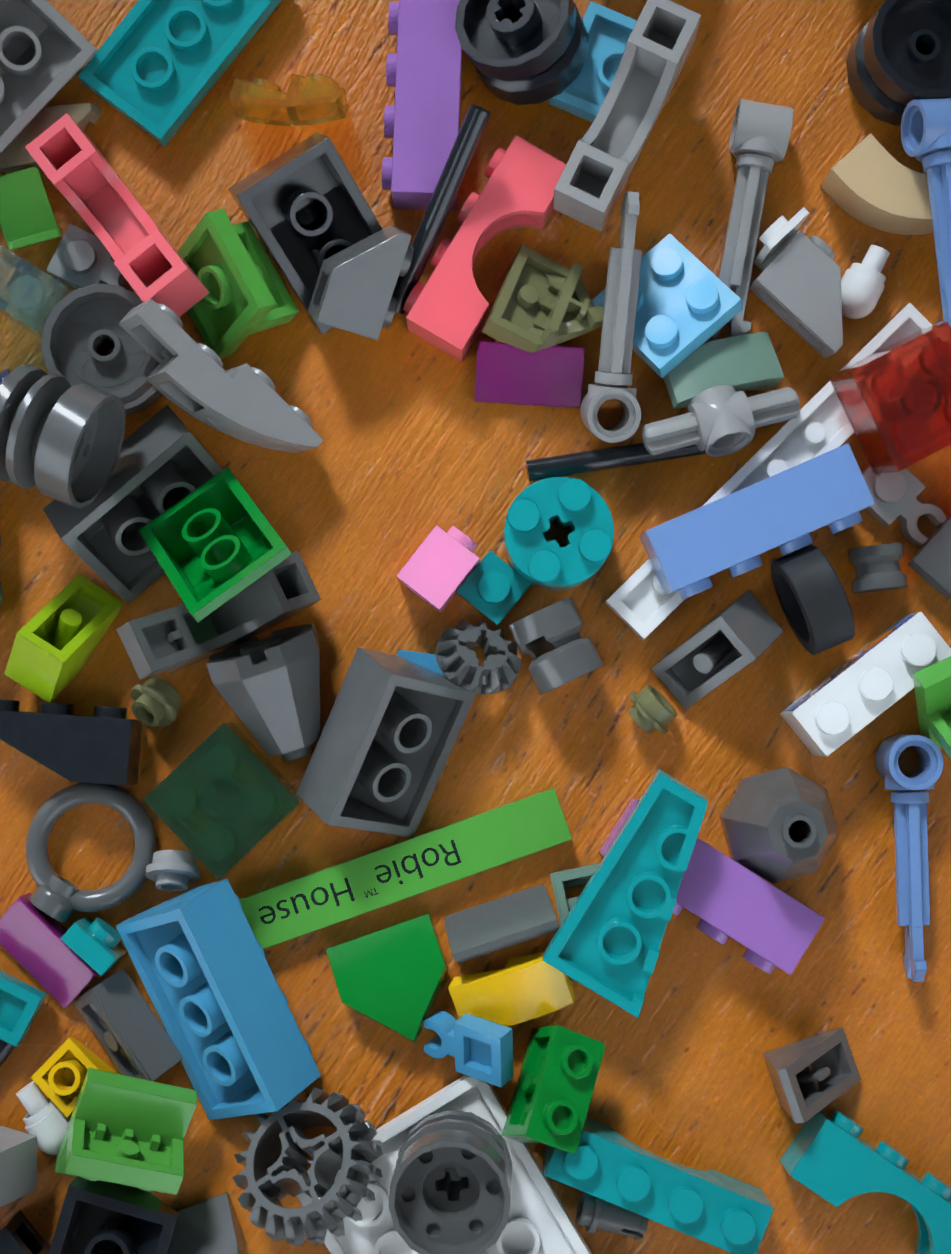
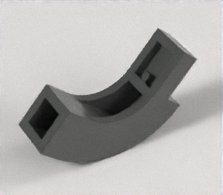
[116,551,321,680]

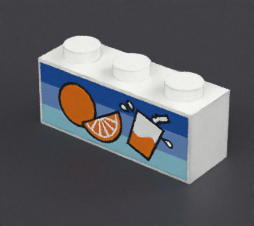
[780,612,951,757]

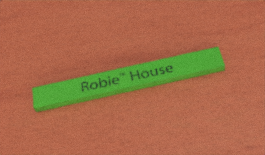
[239,788,572,949]

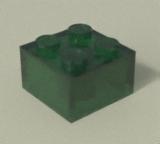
[143,723,304,880]

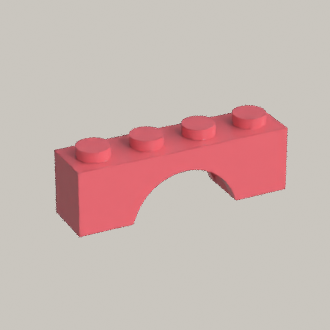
[25,113,210,317]
[403,135,566,362]

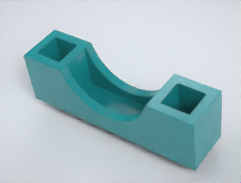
[780,1109,951,1254]
[542,1117,774,1254]

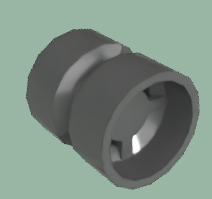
[508,597,604,695]

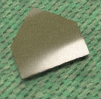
[482,244,604,353]

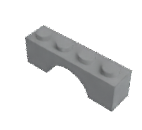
[554,0,702,232]

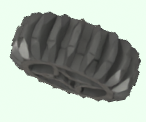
[232,1087,383,1246]

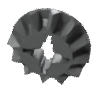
[436,619,522,694]

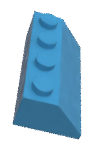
[115,879,321,1120]

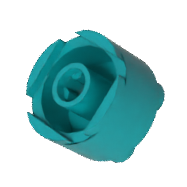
[503,477,614,591]

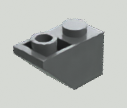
[308,225,413,340]

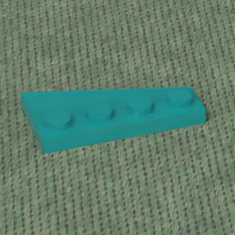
[543,769,709,1018]

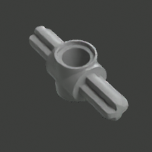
[642,385,800,457]

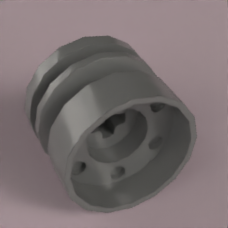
[0,365,126,509]
[389,1110,512,1254]

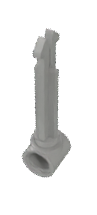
[711,99,794,339]
[580,191,642,443]

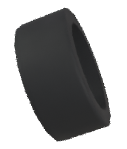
[771,544,855,655]

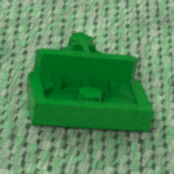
[326,914,447,1043]

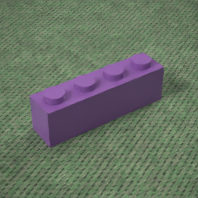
[382,0,463,211]
[599,797,825,975]

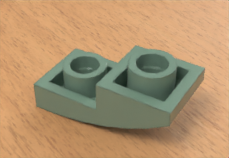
[663,332,785,409]

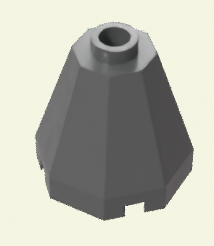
[206,623,321,761]
[719,767,839,884]

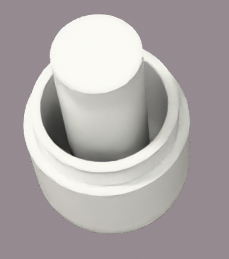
[841,245,890,319]
[16,1081,71,1155]

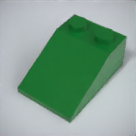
[139,467,292,622]

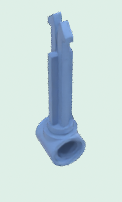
[901,98,951,345]
[875,734,944,982]

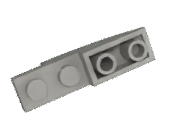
[119,298,323,453]

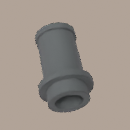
[576,1191,648,1240]

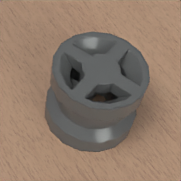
[848,543,908,593]

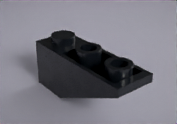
[0,699,142,786]

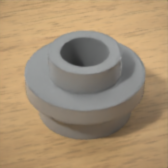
[145,850,201,892]

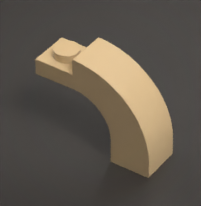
[820,133,933,235]

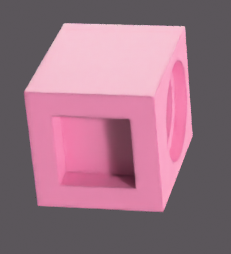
[396,525,480,613]

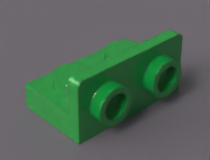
[502,1025,605,1153]

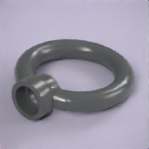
[26,783,156,923]

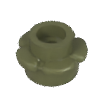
[130,677,182,727]
[628,684,677,734]

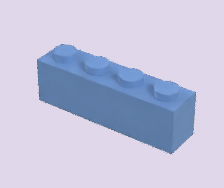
[639,443,875,599]

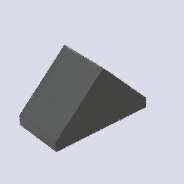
[763,1028,861,1124]

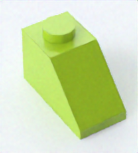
[4,574,123,703]

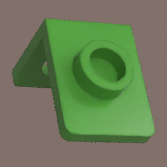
[0,167,62,251]

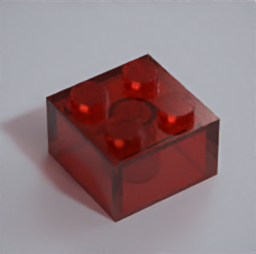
[829,322,951,474]

